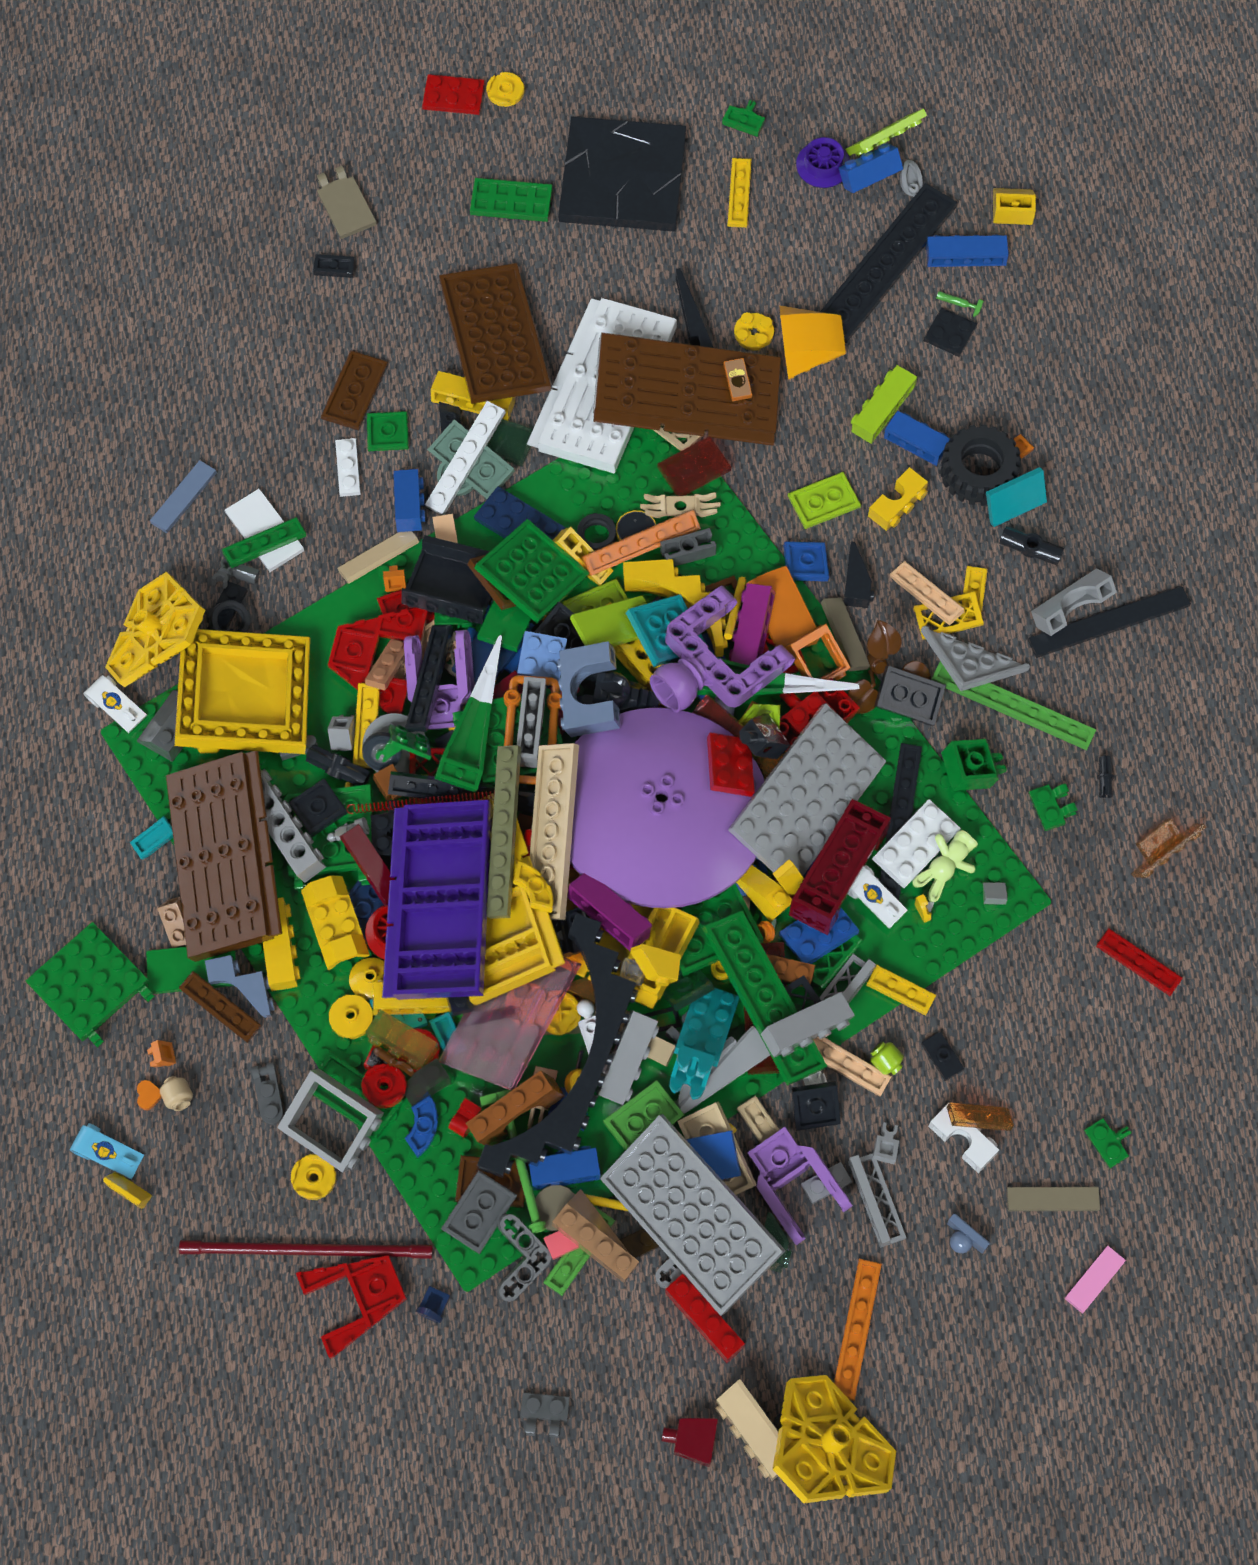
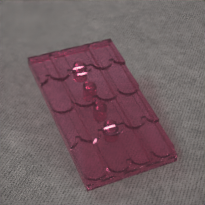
[439,958,581,1090]

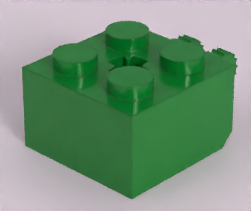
[941,739,1007,791]

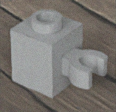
[328,715,356,751]

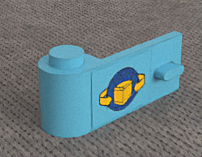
[70,1123,144,1179]

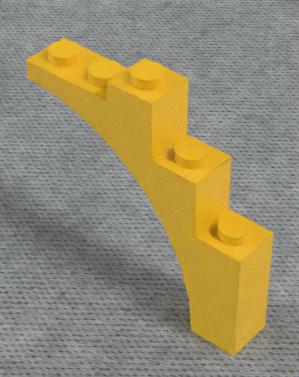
[623,559,728,657]

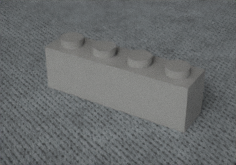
[517,677,546,768]
[761,992,854,1057]
[596,1010,659,1105]

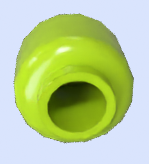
[870,1042,904,1075]

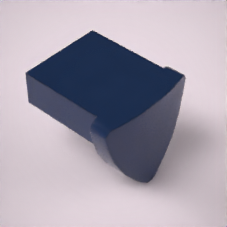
[415,1286,451,1323]

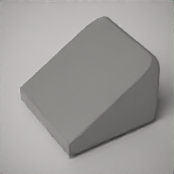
[983,883,1007,905]

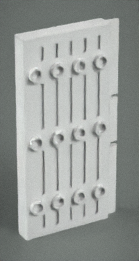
[527,298,677,473]

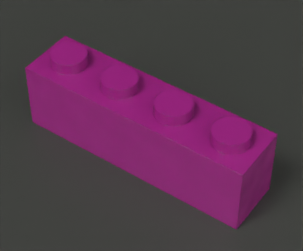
[729,583,776,666]
[567,873,652,951]

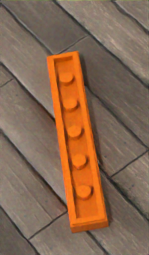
[582,510,701,576]
[834,1258,882,1401]

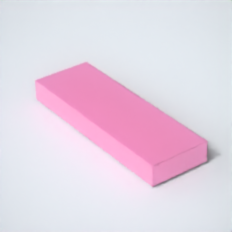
[1064,1246,1126,1314]

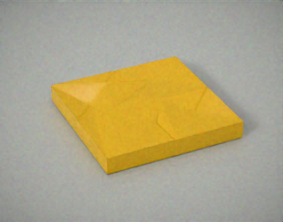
[174,629,310,754]

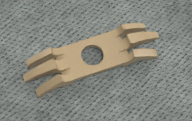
[640,492,721,518]

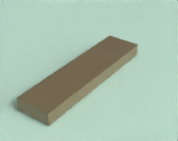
[821,598,870,671]
[1007,1187,1100,1211]

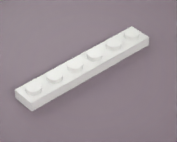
[425,401,506,515]

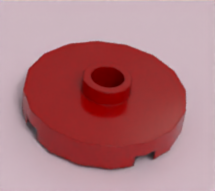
[361,1063,407,1109]

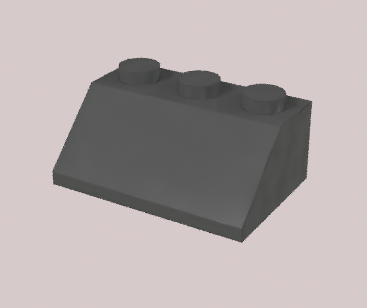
[137,690,183,762]

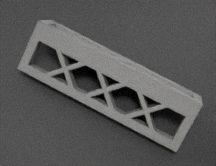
[819,954,876,1004]
[848,1153,906,1248]

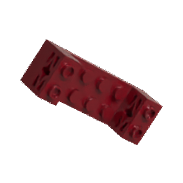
[789,799,891,935]

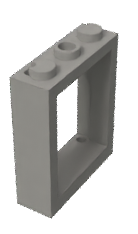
[277,1068,384,1173]

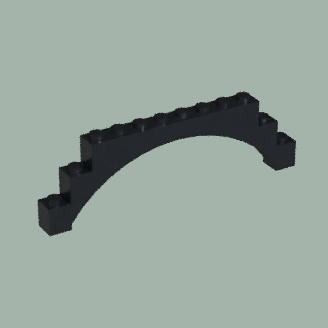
[477,913,638,1178]

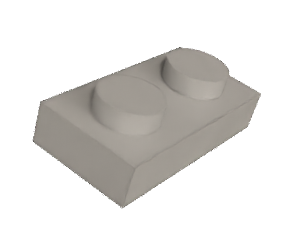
[801,1162,852,1204]

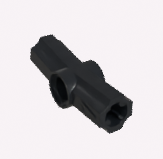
[306,744,371,786]

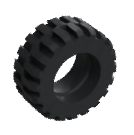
[940,424,1021,506]

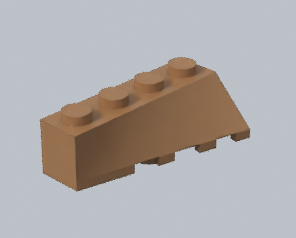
[552,1189,639,1283]

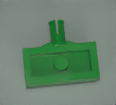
[722,100,765,137]
[1084,1118,1132,1169]

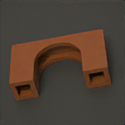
[466,1070,565,1146]

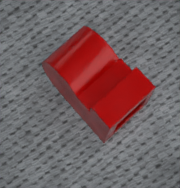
[448,1098,482,1138]

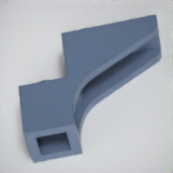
[205,955,275,1018]

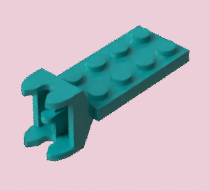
[669,982,739,1100]

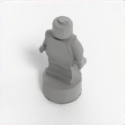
[327,817,370,842]

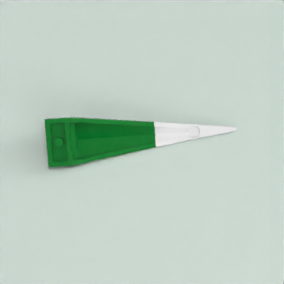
[434,635,502,793]
[697,657,860,698]

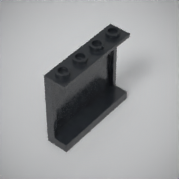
[402,535,492,624]

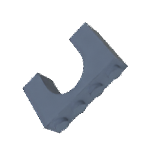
[557,641,620,737]

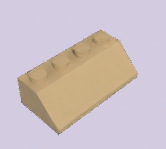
[715,1379,778,1481]

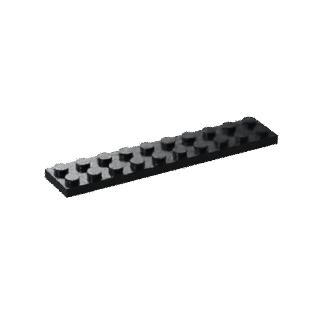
[820,183,958,343]

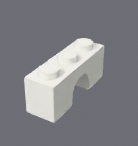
[928,1103,999,1174]

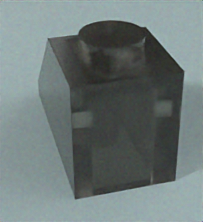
[405,1058,451,1106]

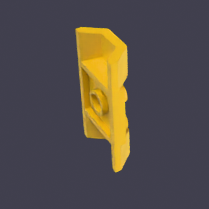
[301,875,370,970]

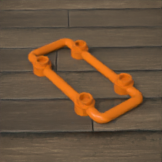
[504,675,562,785]

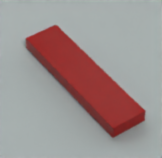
[1096,928,1183,996]

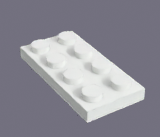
[872,800,961,888]

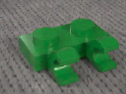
[1028,784,1078,831]

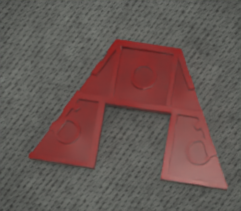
[328,608,429,714]

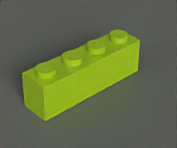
[851,365,917,444]

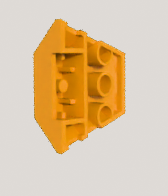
[779,305,846,380]

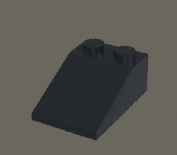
[533,601,585,650]

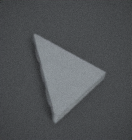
[921,626,1030,691]

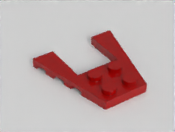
[296,1255,407,1359]

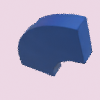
[405,1095,438,1158]

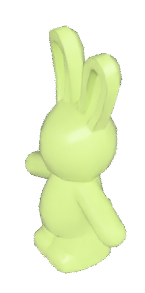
[913,830,978,902]

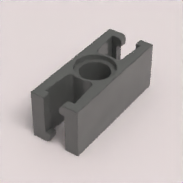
[660,528,716,567]

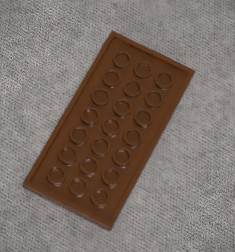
[439,263,551,404]

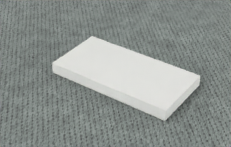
[225,489,304,572]

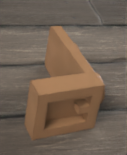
[157,897,186,948]

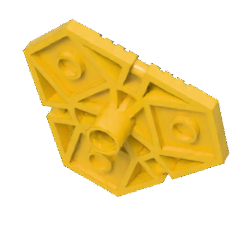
[105,572,205,687]
[773,1375,896,1503]

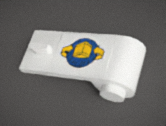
[83,675,147,733]
[848,865,907,928]

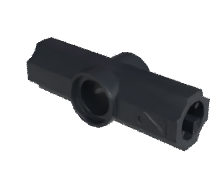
[999,526,1064,566]

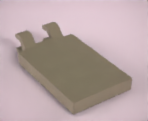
[317,166,377,239]

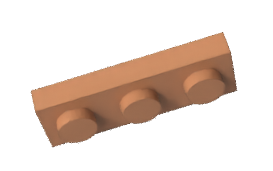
[365,639,405,690]

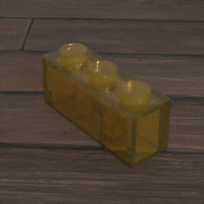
[366,1009,439,1071]

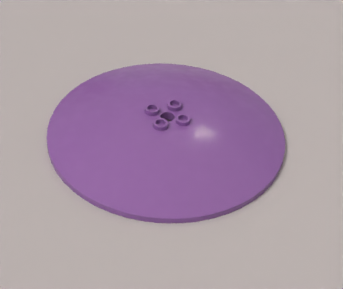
[570,708,764,908]

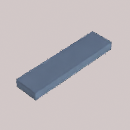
[150,460,217,533]

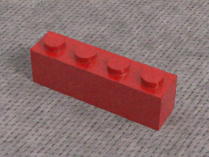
[665,1274,745,1363]

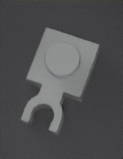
[872,1122,899,1164]

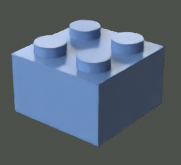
[517,631,567,680]

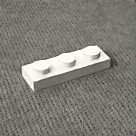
[335,438,361,497]

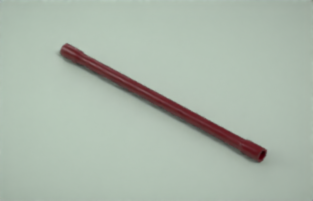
[179,1240,433,1259]

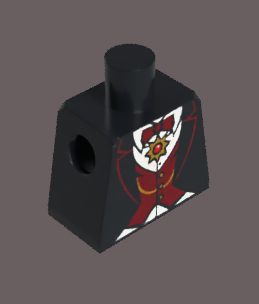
[739,714,791,759]

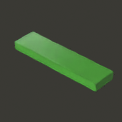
[543,1208,615,1296]

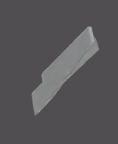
[674,1026,770,1113]

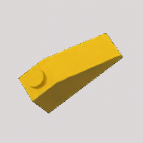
[552,527,613,586]
[736,865,792,922]

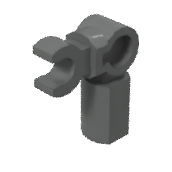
[212,559,260,589]

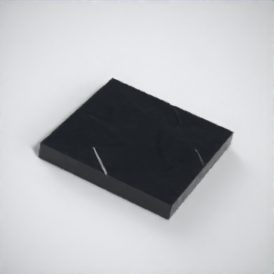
[558,116,686,232]

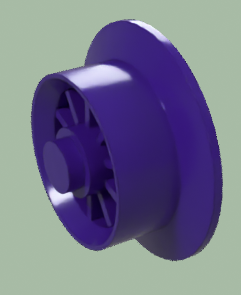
[796,137,850,188]

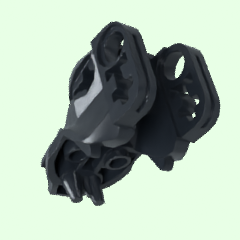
[577,671,661,714]

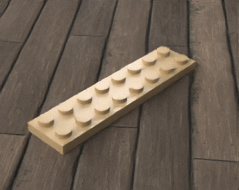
[530,743,579,920]

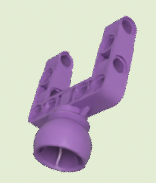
[650,586,795,712]

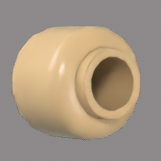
[160,1076,193,1111]

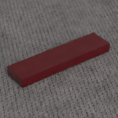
[339,824,395,907]

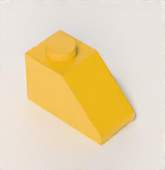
[630,944,681,986]

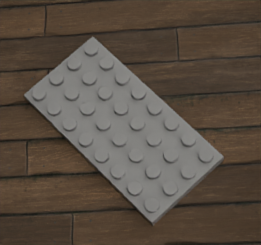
[728,703,886,876]
[600,1114,786,1316]

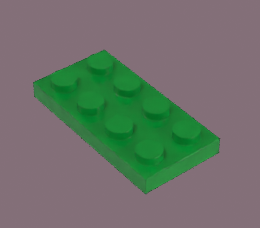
[470,178,552,222]

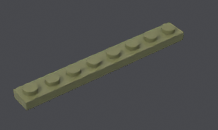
[486,745,521,919]

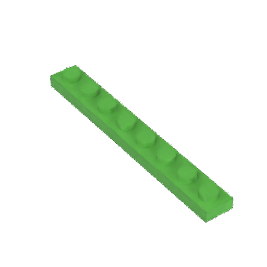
[931,661,1096,750]

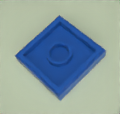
[783,541,829,581]

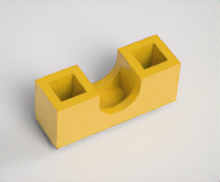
[868,467,928,531]

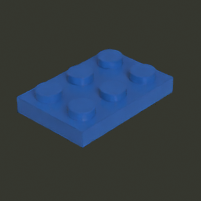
[779,907,859,964]

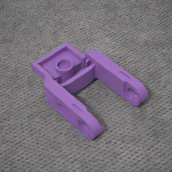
[404,630,475,730]
[748,1127,853,1245]

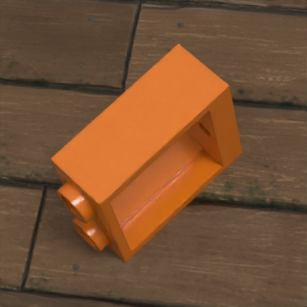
[785,624,851,681]

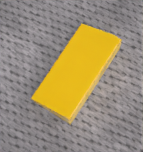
[103,1172,152,1209]

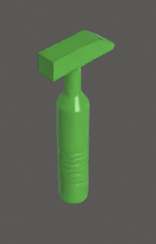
[936,291,984,317]

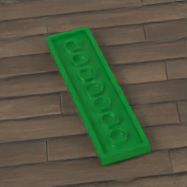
[703,911,827,1086]

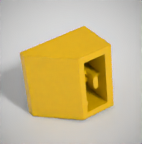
[993,188,1036,225]

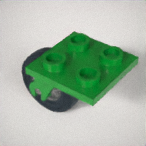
[362,724,432,771]

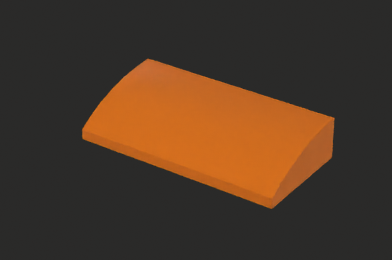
[746,566,819,648]

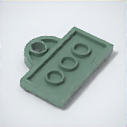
[427,420,515,500]

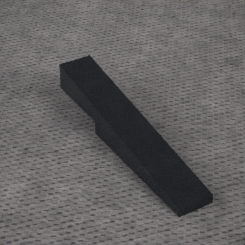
[675,268,714,348]

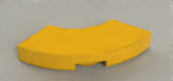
[513,861,553,913]

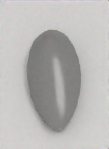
[900,160,923,197]

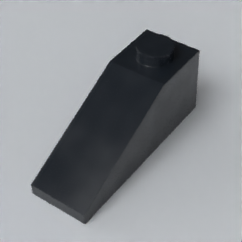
[844,541,875,608]

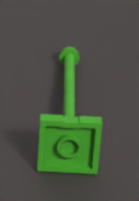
[480,1087,546,1234]

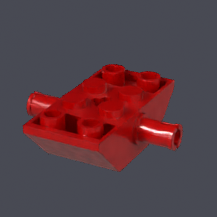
[780,678,860,751]

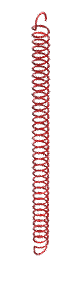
[346,790,495,814]

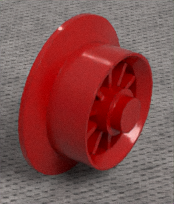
[365,906,394,960]

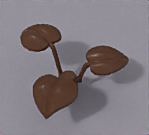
[847,620,931,714]

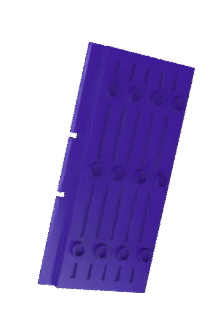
[382,800,493,1000]

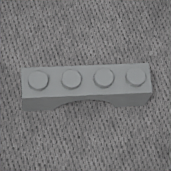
[1031,568,1117,636]

